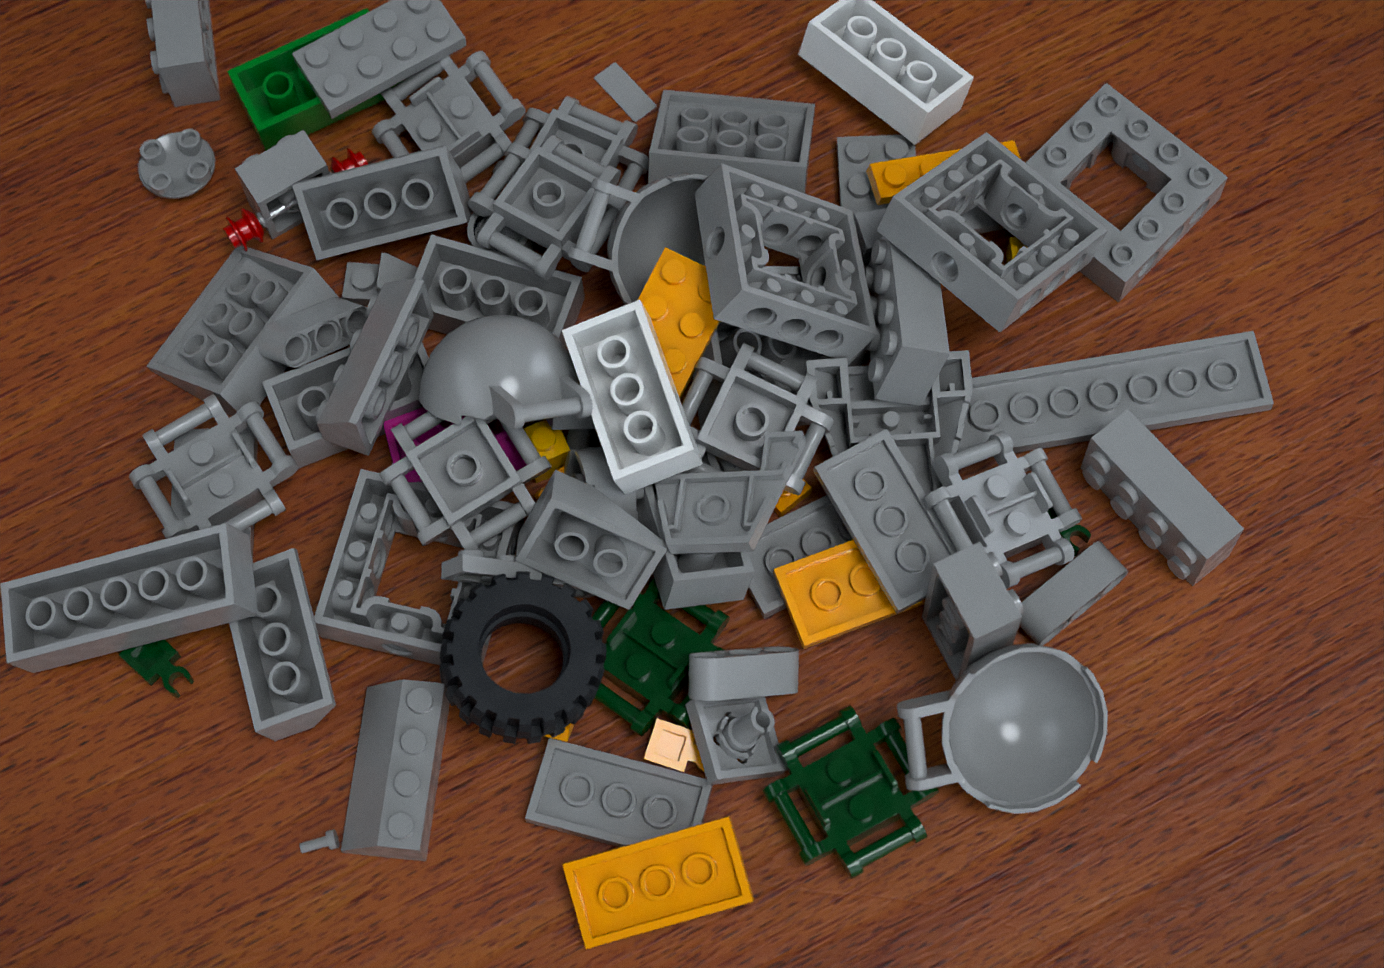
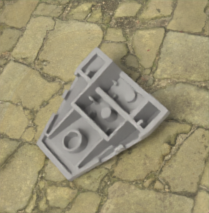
[806,350,973,495]

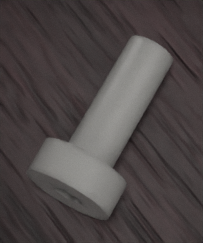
[300,829,340,853]

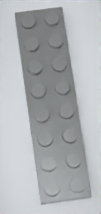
[957,331,1274,457]

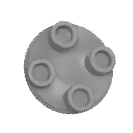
[138,129,215,198]

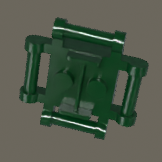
[592,578,730,737]
[762,705,939,879]

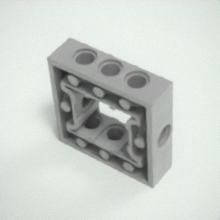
[1026,83,1228,303]
[877,132,1109,332]
[694,163,877,363]
[314,469,524,665]

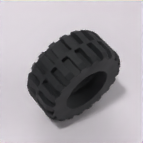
[439,571,607,744]

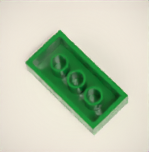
[227,8,403,151]

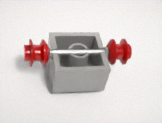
[223,130,368,252]

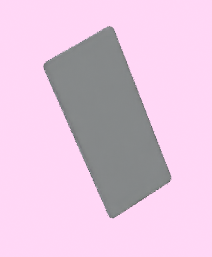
[594,62,657,122]

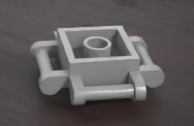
[372,51,526,183]
[492,96,649,216]
[468,135,626,280]
[681,343,834,495]
[129,393,298,539]
[379,411,552,550]
[924,431,1083,589]

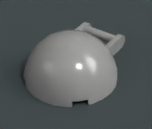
[567,173,709,305]
[419,315,593,429]
[897,643,1108,814]

